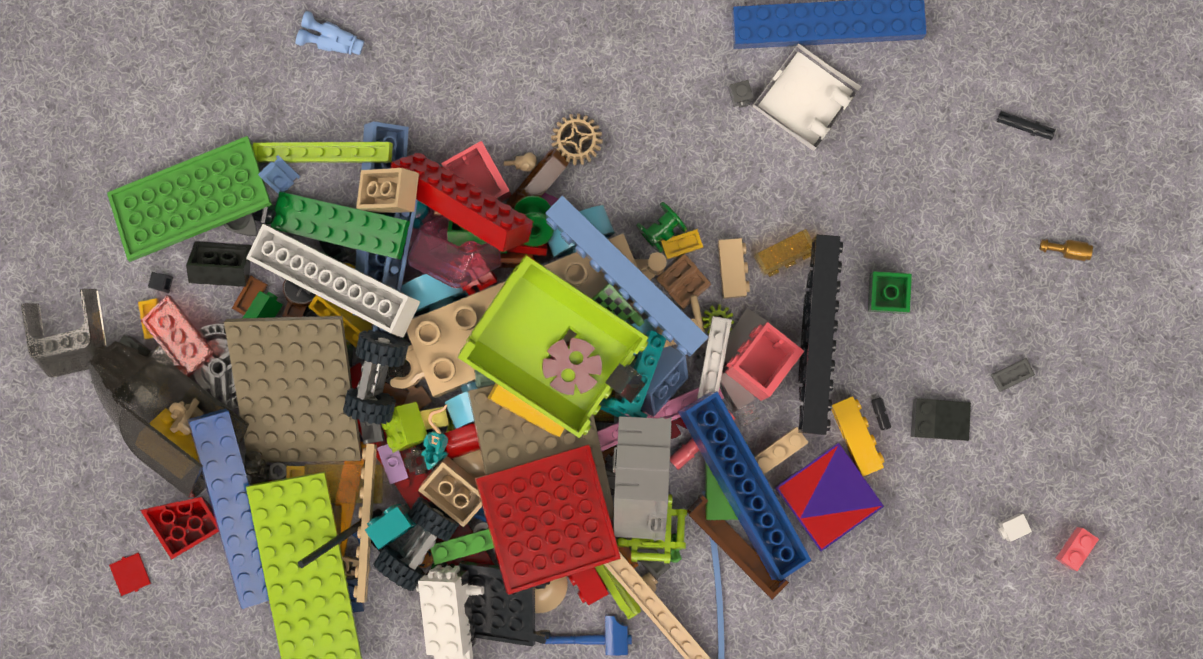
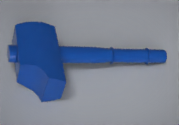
[545,614,632,656]

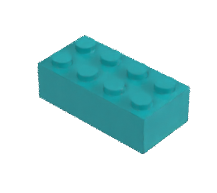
[365,503,417,550]

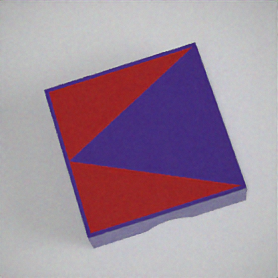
[774,443,884,552]

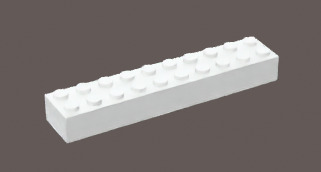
[246,224,420,337]

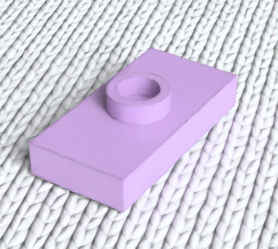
[377,444,409,484]

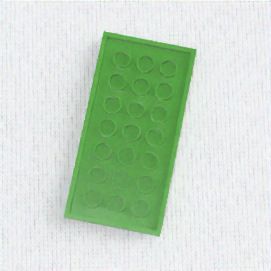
[107,136,272,262]

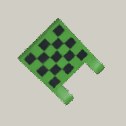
[592,283,644,327]

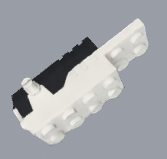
[416,563,484,659]

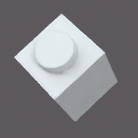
[998,513,1032,542]

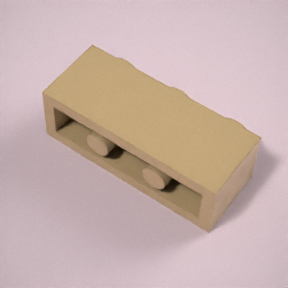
[718,238,750,299]
[754,427,808,474]

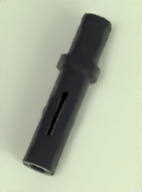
[997,111,1056,141]

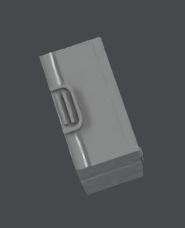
[613,417,672,542]

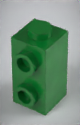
[243,291,283,318]

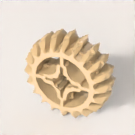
[551,114,602,166]

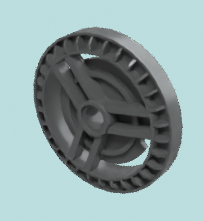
[178,324,239,411]

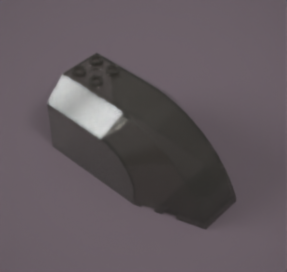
[88,341,249,498]

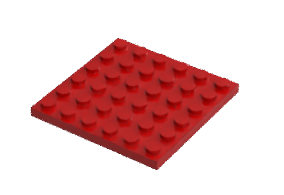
[475,444,621,595]

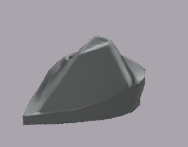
[224,213,257,236]

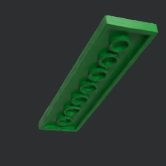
[271,192,410,260]

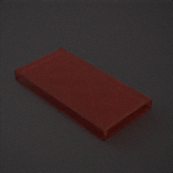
[140,295,215,378]

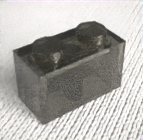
[605,363,645,403]

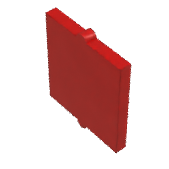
[109,553,152,596]

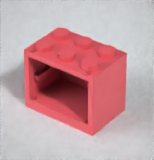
[441,141,511,202]
[725,322,804,401]

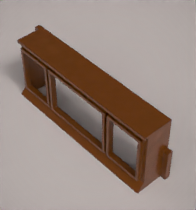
[687,494,789,600]

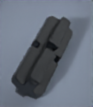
[871,397,891,431]

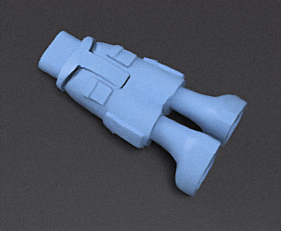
[295,11,364,55]

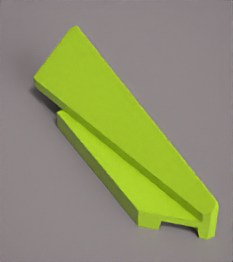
[595,564,641,620]

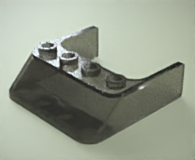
[21,288,108,377]

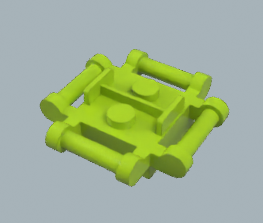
[616,494,687,564]

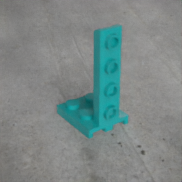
[600,330,667,418]

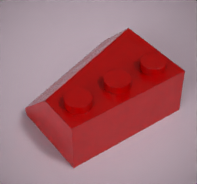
[140,496,219,560]

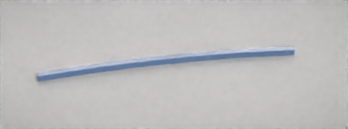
[702,491,724,659]

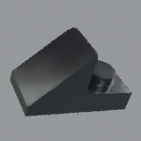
[319,240,350,261]

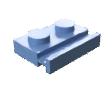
[258,155,300,194]

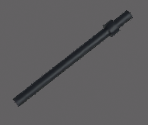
[298,509,382,568]

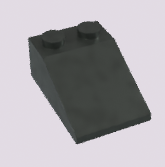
[911,398,971,441]

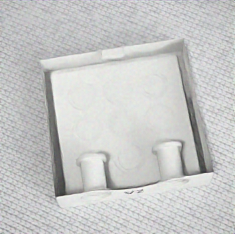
[753,44,861,151]

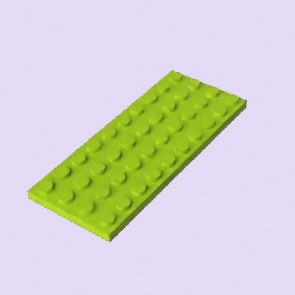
[246,472,362,659]

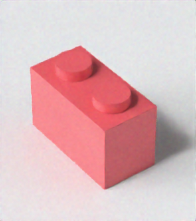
[1055,527,1099,571]

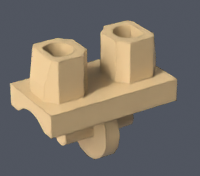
[169,398,203,435]

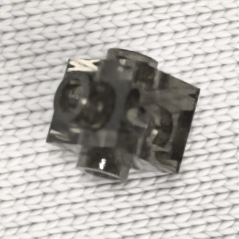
[404,446,427,475]

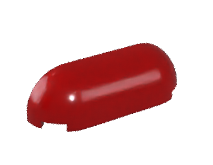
[443,423,480,459]

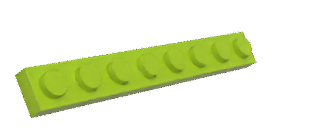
[253,142,393,163]

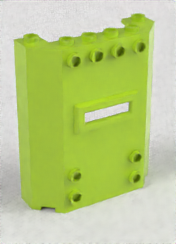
[458,254,648,438]

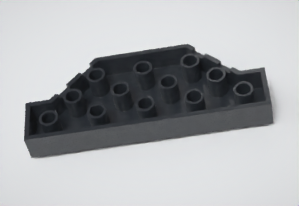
[798,234,843,435]

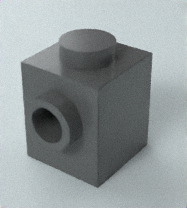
[729,80,753,108]

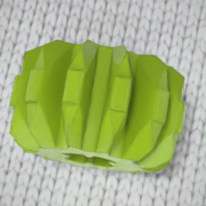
[702,304,734,334]

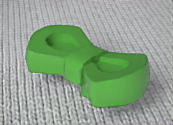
[670,533,682,563]

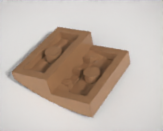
[656,254,711,309]

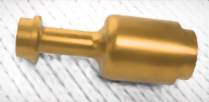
[1040,239,1093,262]

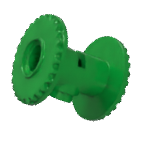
[514,196,554,247]
[636,202,687,253]

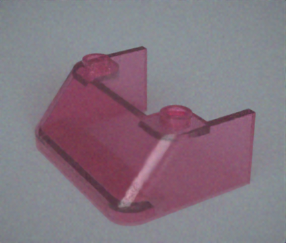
[408,215,501,288]

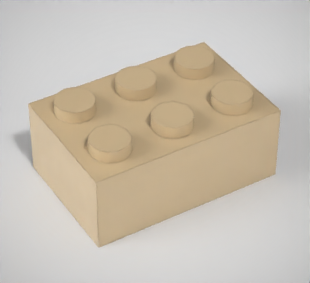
[356,168,419,213]
[418,456,482,527]

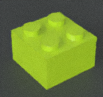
[381,402,427,453]

